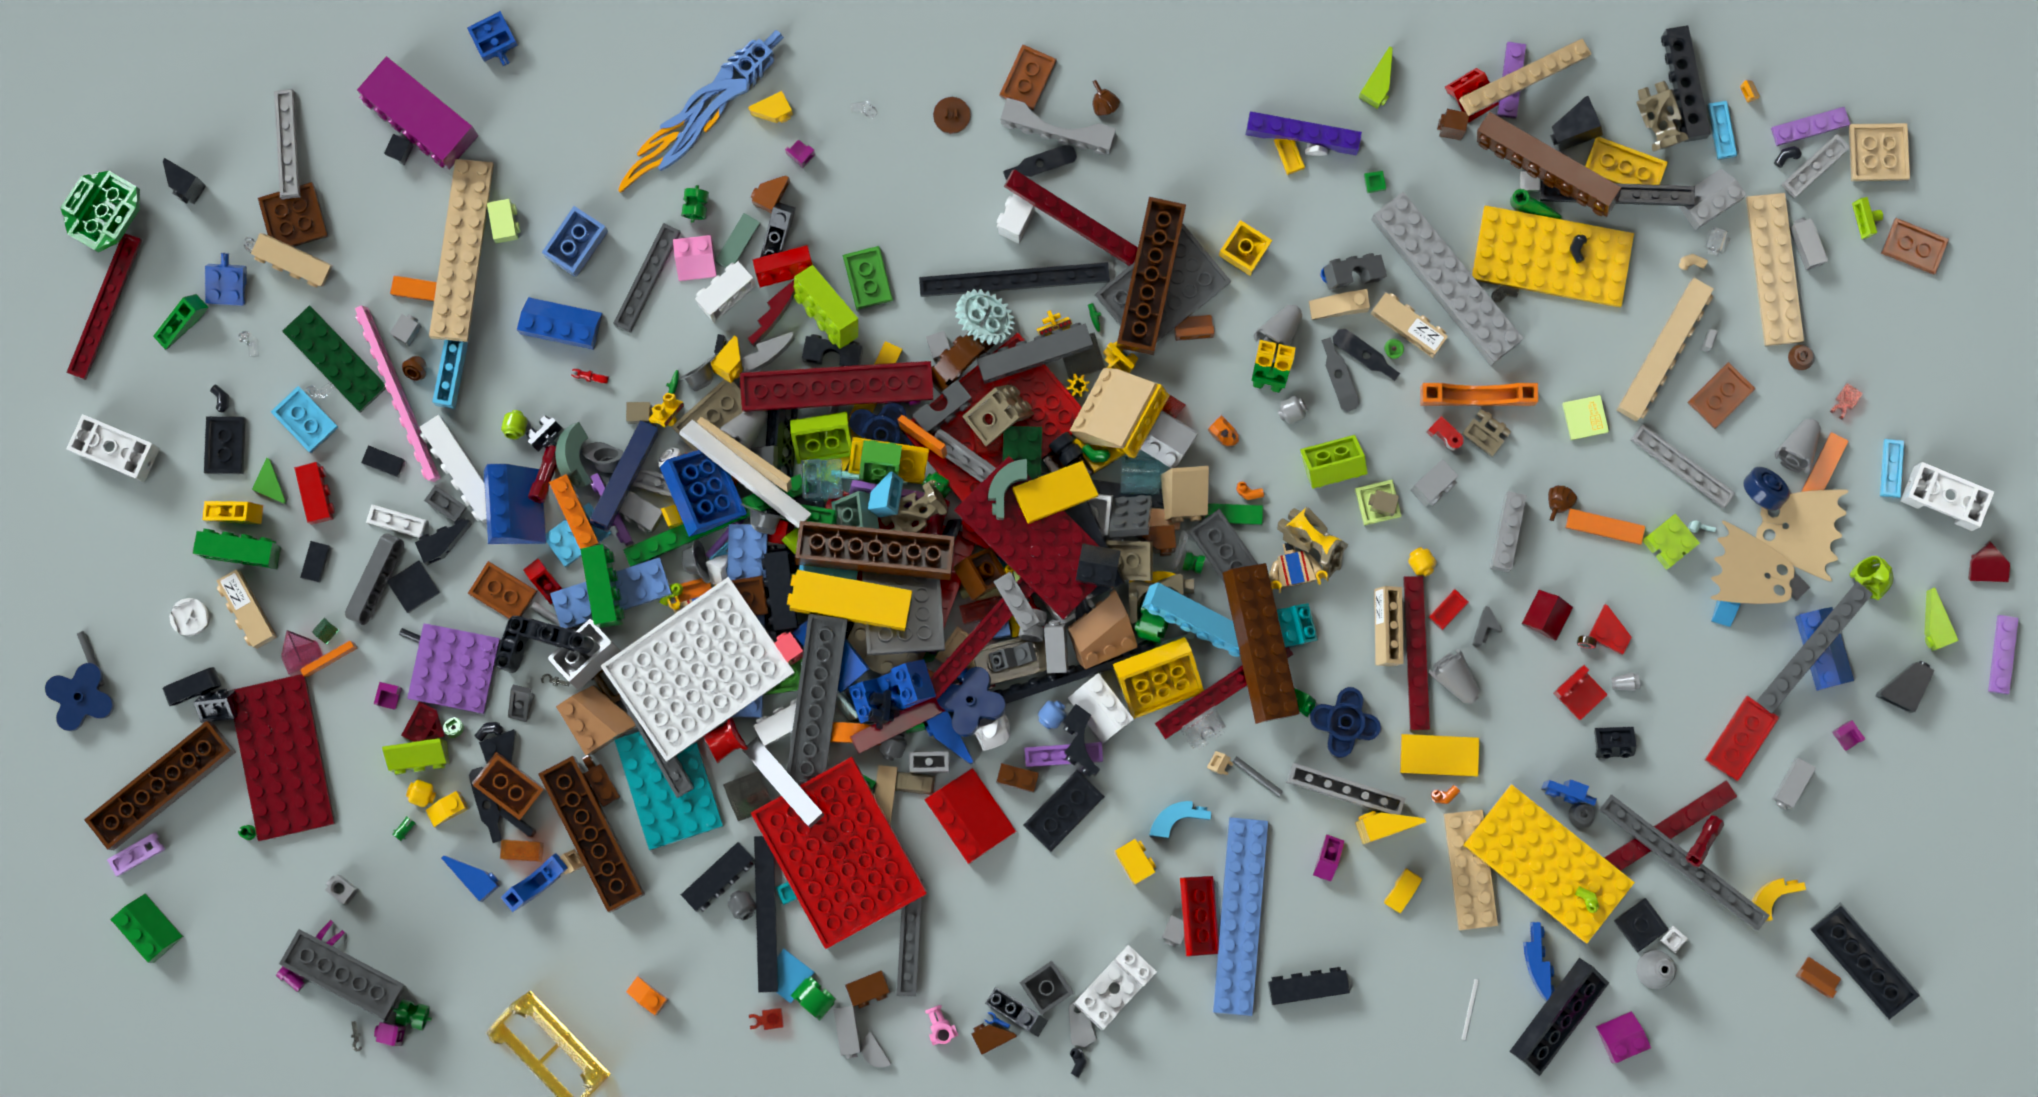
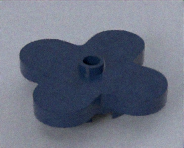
[849,403,912,446]
[45,663,114,731]
[937,667,1007,737]
[1310,687,1381,758]

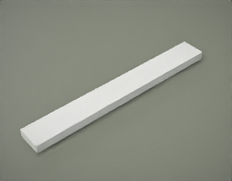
[679,420,811,528]

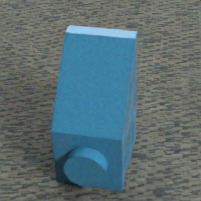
[1711,600,1740,627]

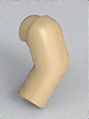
[1679,254,1708,270]

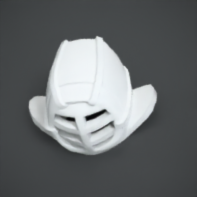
[975,714,1010,751]

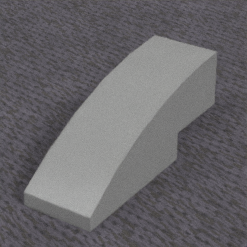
[741,332,795,372]

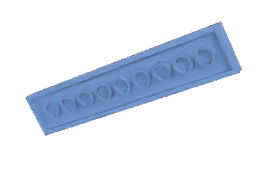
[727,524,768,718]
[1213,817,1268,1016]

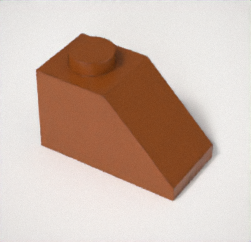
[751,175,790,214]

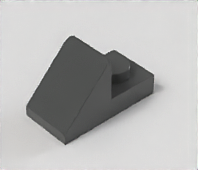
[1472,606,1502,646]
[508,684,534,722]

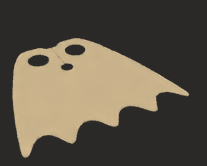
[1756,490,1848,581]
[1710,520,1795,604]

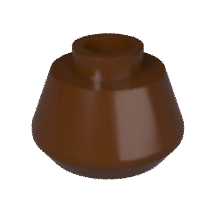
[1788,345,1814,370]
[402,356,427,381]

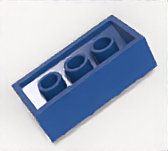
[517,297,603,350]
[1795,607,1854,691]

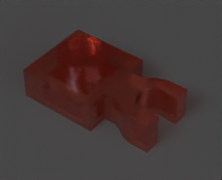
[1830,383,1863,419]
[749,1008,784,1030]

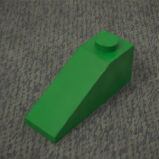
[153,294,209,350]

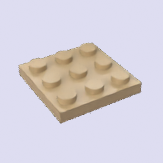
[1849,123,1910,181]

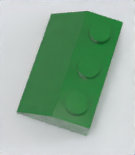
[110,893,184,963]

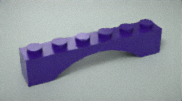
[1245,111,1362,155]

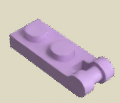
[107,832,165,877]

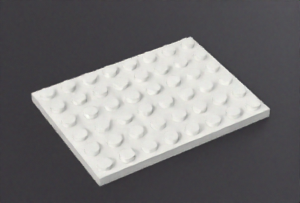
[601,577,795,762]

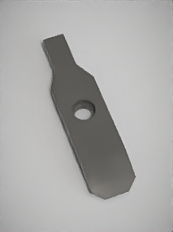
[1321,337,1359,412]

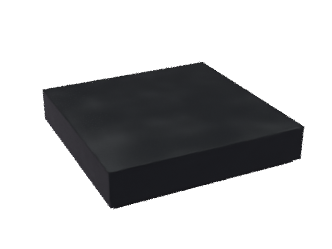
[388,560,440,613]
[1614,898,1669,953]

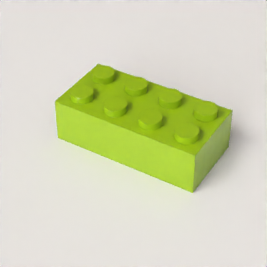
[793,265,858,349]

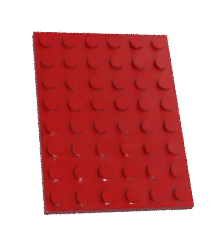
[901,332,1082,502]
[751,756,927,949]

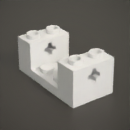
[66,414,160,483]
[1900,462,1994,531]
[1073,945,1157,1030]

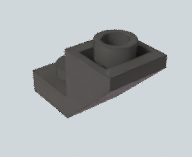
[989,642,1037,672]

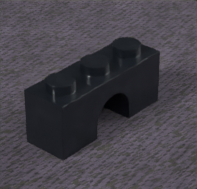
[802,334,863,367]

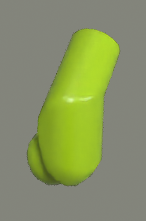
[659,583,683,606]
[1575,886,1599,913]

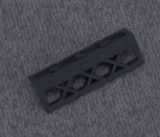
[765,408,798,478]

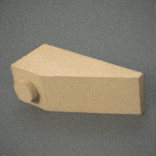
[1309,289,1370,320]

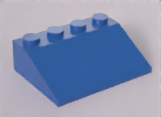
[660,450,747,537]
[484,464,546,544]

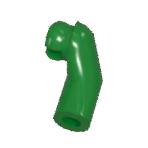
[1082,444,1111,463]

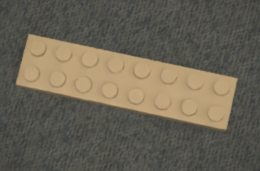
[1746,193,1804,346]

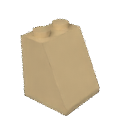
[1160,466,1209,523]

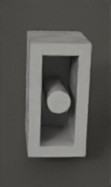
[619,492,663,533]
[909,752,949,773]

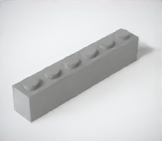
[1286,763,1406,815]

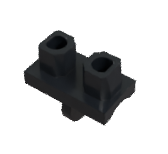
[526,415,562,452]
[868,689,900,729]

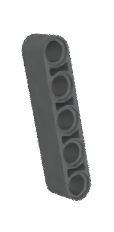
[345,533,404,625]

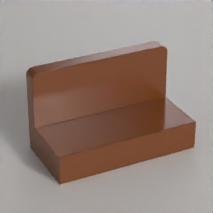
[1175,315,1214,341]
[1796,957,1841,998]

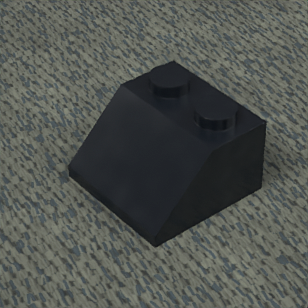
[163,158,206,204]
[1076,544,1121,589]

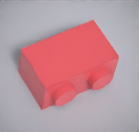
[774,632,804,665]

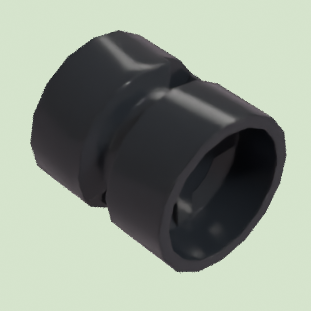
[1049,431,1084,467]

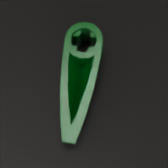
[1510,189,1562,219]

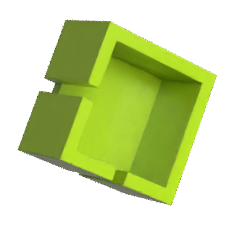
[1642,513,1700,570]

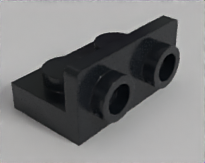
[193,689,238,723]
[1594,727,1637,759]

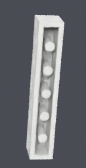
[419,415,487,524]

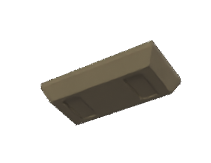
[895,772,935,795]

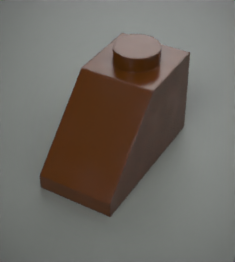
[971,1023,1017,1055]

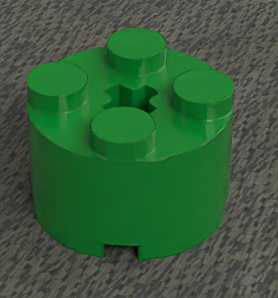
[1135,604,1169,644]
[790,976,836,1021]

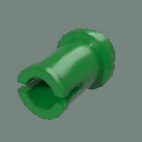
[392,816,416,841]
[238,825,256,840]

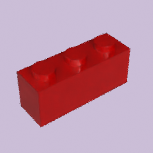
[752,245,813,288]
[294,462,335,525]

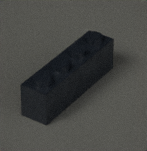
[761,551,798,631]
[680,842,755,912]
[1268,967,1350,1005]

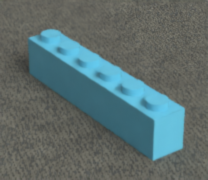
[1142,582,1240,657]

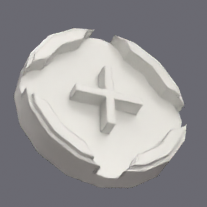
[169,598,209,637]

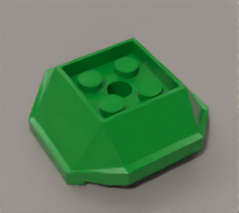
[60,171,140,253]

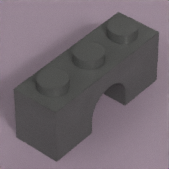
[1323,253,1387,290]
[912,380,972,435]

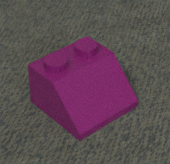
[1595,1011,1651,1064]

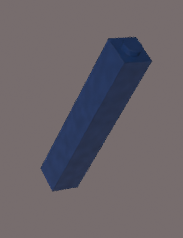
[590,420,658,532]

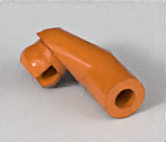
[1236,481,1264,500]
[1431,785,1460,804]

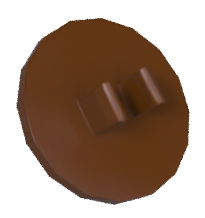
[933,97,971,134]

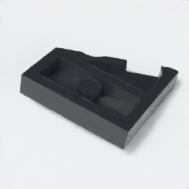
[479,729,516,764]

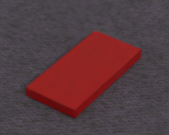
[1704,696,1780,781]
[1180,876,1219,956]

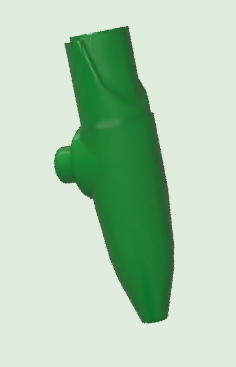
[1088,303,1101,332]
[666,370,679,394]

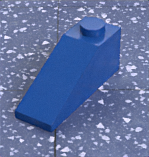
[925,711,974,765]
[441,856,500,902]

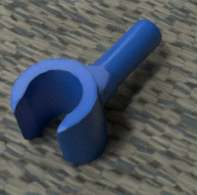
[985,1012,1011,1029]

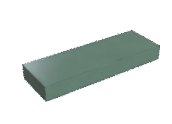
[715,213,761,268]

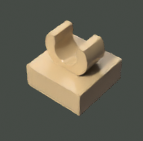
[1207,751,1233,775]
[560,849,584,874]

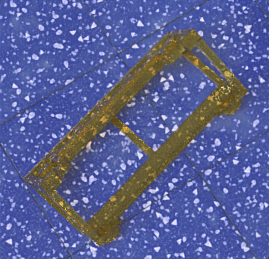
[485,991,611,1097]

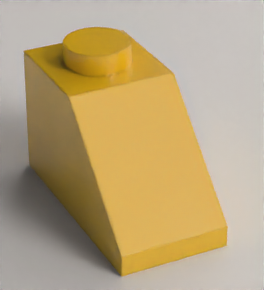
[748,91,793,123]
[711,335,743,383]
[661,505,683,529]
[426,791,469,827]

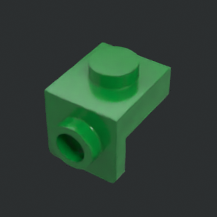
[1294,688,1316,717]

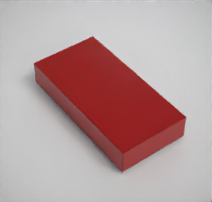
[1428,589,1469,630]

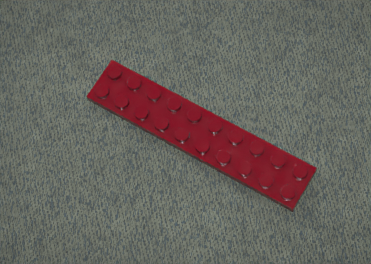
[740,361,934,412]

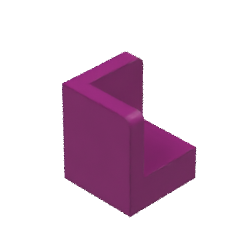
[785,140,816,168]
[374,682,402,710]
[1832,720,1865,751]

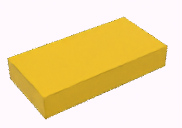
[1274,139,1305,175]

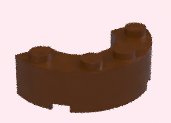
[932,331,995,394]

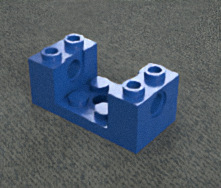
[848,659,936,724]

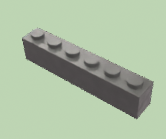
[977,323,1093,384]

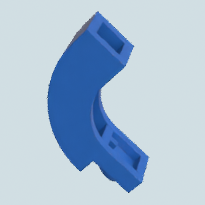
[501,853,568,913]

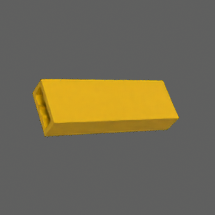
[787,570,912,631]

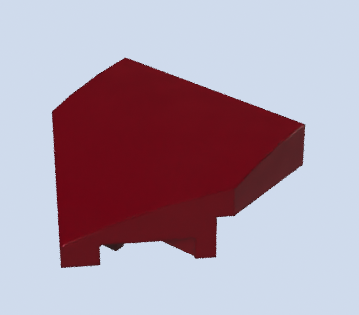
[1968,541,2010,582]
[401,701,444,742]

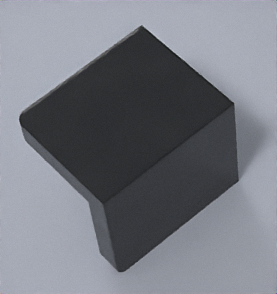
[384,134,414,165]

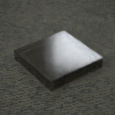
[1063,332,1105,380]

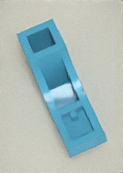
[1149,801,1211,838]

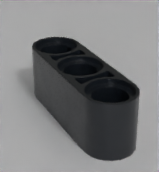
[162,667,221,706]

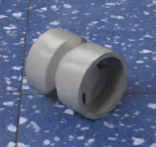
[1018,609,1047,642]

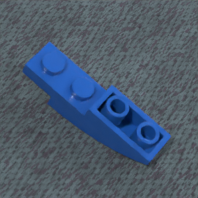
[1523,922,1555,1001]

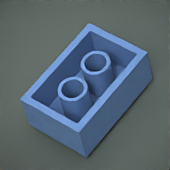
[542,206,608,277]

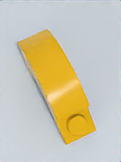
[1752,878,1806,922]

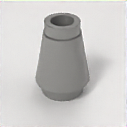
[1611,672,1640,691]

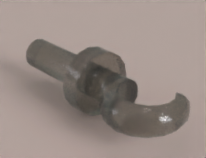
[541,674,570,686]
[351,1021,362,1052]

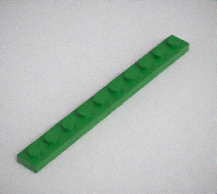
[623,474,808,567]

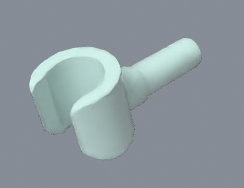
[1688,520,1716,533]

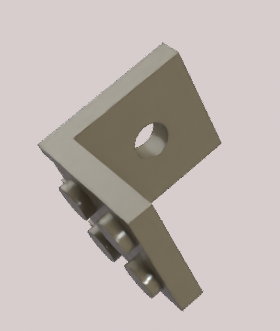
[962,385,1034,446]

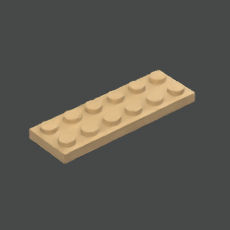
[1443,810,1498,930]

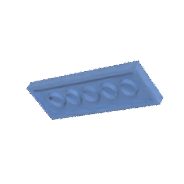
[550,557,672,629]

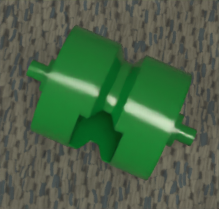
[681,185,709,223]
[393,999,432,1031]

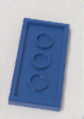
[793,620,870,693]

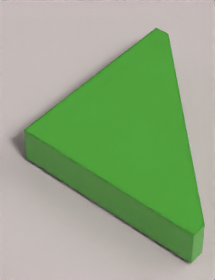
[252,457,286,504]

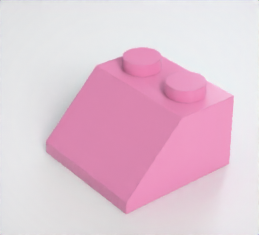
[673,235,717,281]

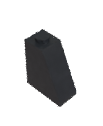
[1550,96,1603,151]
[1876,661,1935,713]

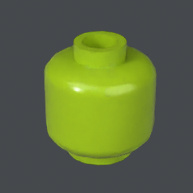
[501,410,528,440]

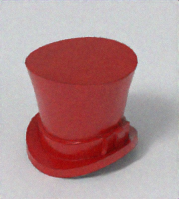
[703,717,748,763]

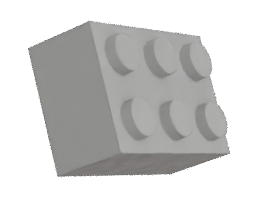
[548,619,621,691]

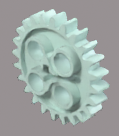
[955,289,1015,345]

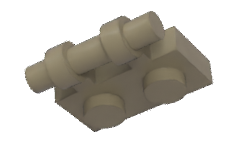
[1461,409,1512,457]

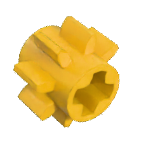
[1066,374,1090,397]

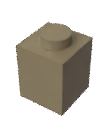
[626,402,653,424]
[1368,490,1399,517]

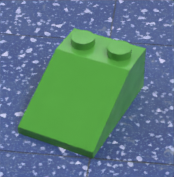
[859,440,902,484]

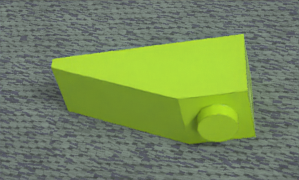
[1358,46,1393,109]
[1924,587,1959,651]

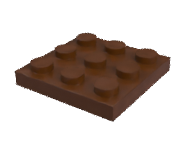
[258,182,328,247]

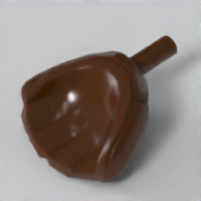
[1092,80,1120,116]
[1548,485,1577,521]

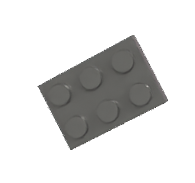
[1109,495,1152,538]

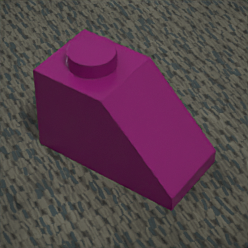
[1313,834,1344,882]
[374,1022,406,1046]

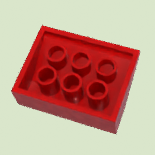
[924,768,1017,864]

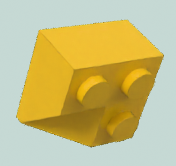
[1219,220,1272,276]
[1114,839,1156,885]

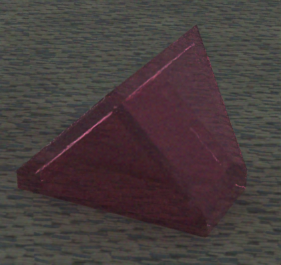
[281,630,323,675]

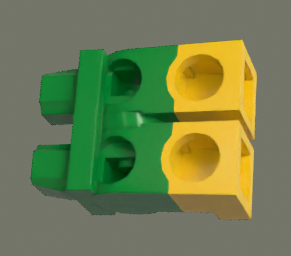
[1251,340,1296,393]

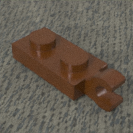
[582,755,620,807]

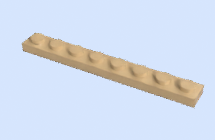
[1459,38,1592,116]

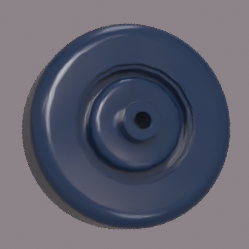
[1743,467,1790,510]

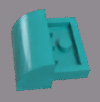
[1277,603,1318,648]

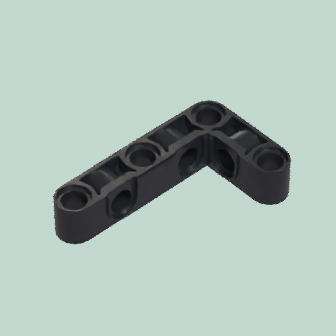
[495,616,594,673]

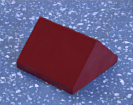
[1521,590,1573,641]

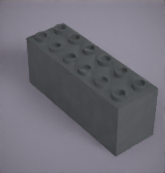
[279,929,406,1021]

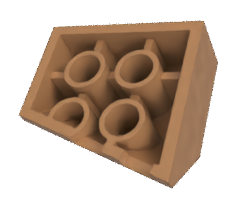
[1067,589,1138,669]
[556,685,636,755]

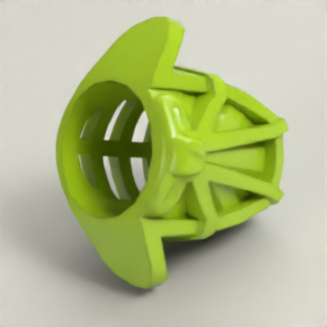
[1849,556,1894,600]

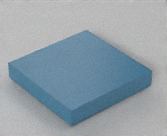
[776,949,815,1003]

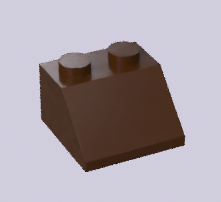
[1135,525,1176,557]
[953,547,1006,600]

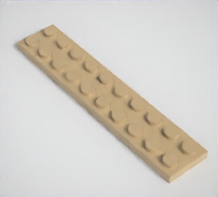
[429,159,494,342]

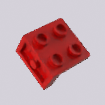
[1445,68,1499,123]
[1553,665,1607,720]

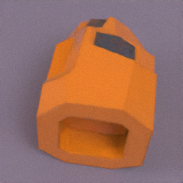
[1208,415,1239,446]

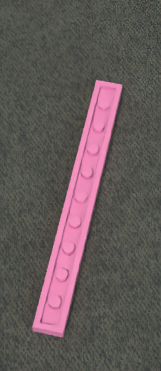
[355,305,441,482]

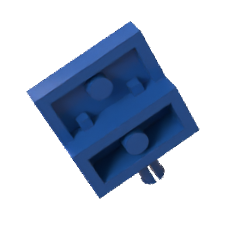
[467,11,518,66]
[205,252,247,306]
[1541,779,1597,806]

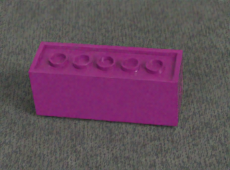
[357,56,479,170]

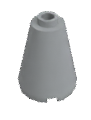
[1253,305,1303,357]
[719,410,768,450]
[1775,419,1821,473]
[1429,649,1480,704]
[1636,950,1676,989]

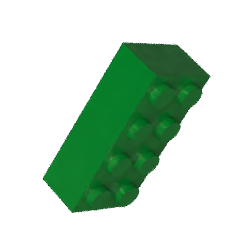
[193,528,281,570]
[580,544,625,629]

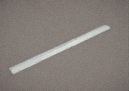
[1461,979,1479,1040]

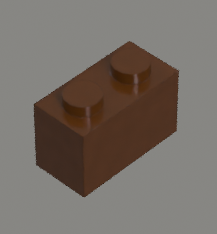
[1437,108,1469,141]
[996,763,1039,793]
[845,970,890,1009]

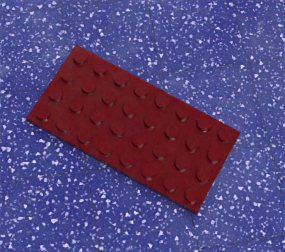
[954,456,1100,620]
[231,674,335,842]

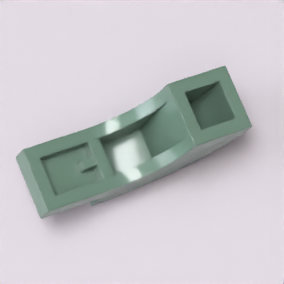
[555,422,592,489]
[988,459,1027,520]

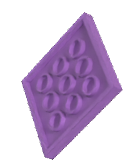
[407,623,500,714]

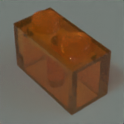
[500,840,544,862]

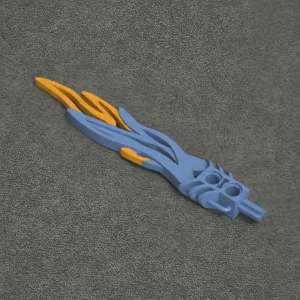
[618,30,784,193]

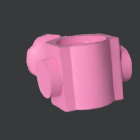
[925,1005,959,1046]

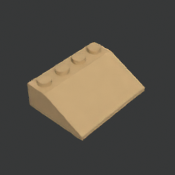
[1070,368,1157,449]

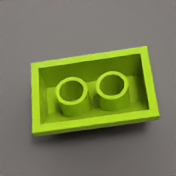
[790,412,852,464]
[1300,435,1368,489]
[382,738,450,775]

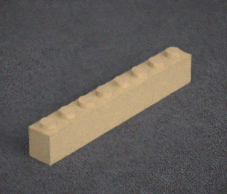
[1617,278,1714,421]

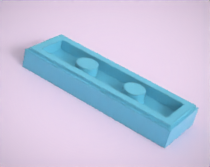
[1707,101,1737,160]
[1880,439,1904,498]

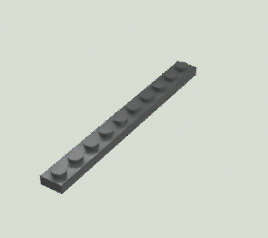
[1599,794,1770,931]

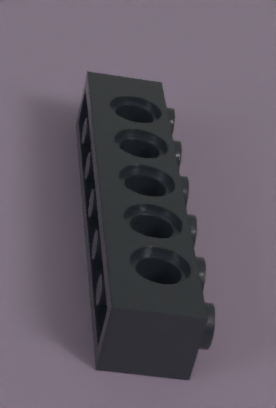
[1661,25,1711,142]

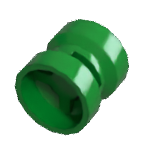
[1182,551,1205,575]

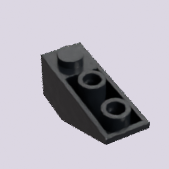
[760,202,796,257]
[415,518,472,566]
[985,987,1048,1037]

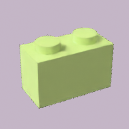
[487,199,521,244]

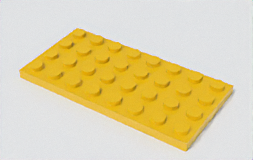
[1472,205,1634,308]
[1463,784,1635,944]

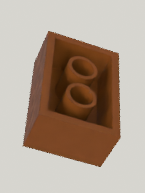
[472,752,544,820]

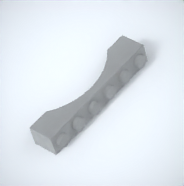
[1001,98,1116,155]

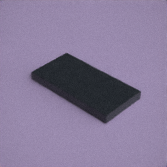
[1023,770,1105,852]

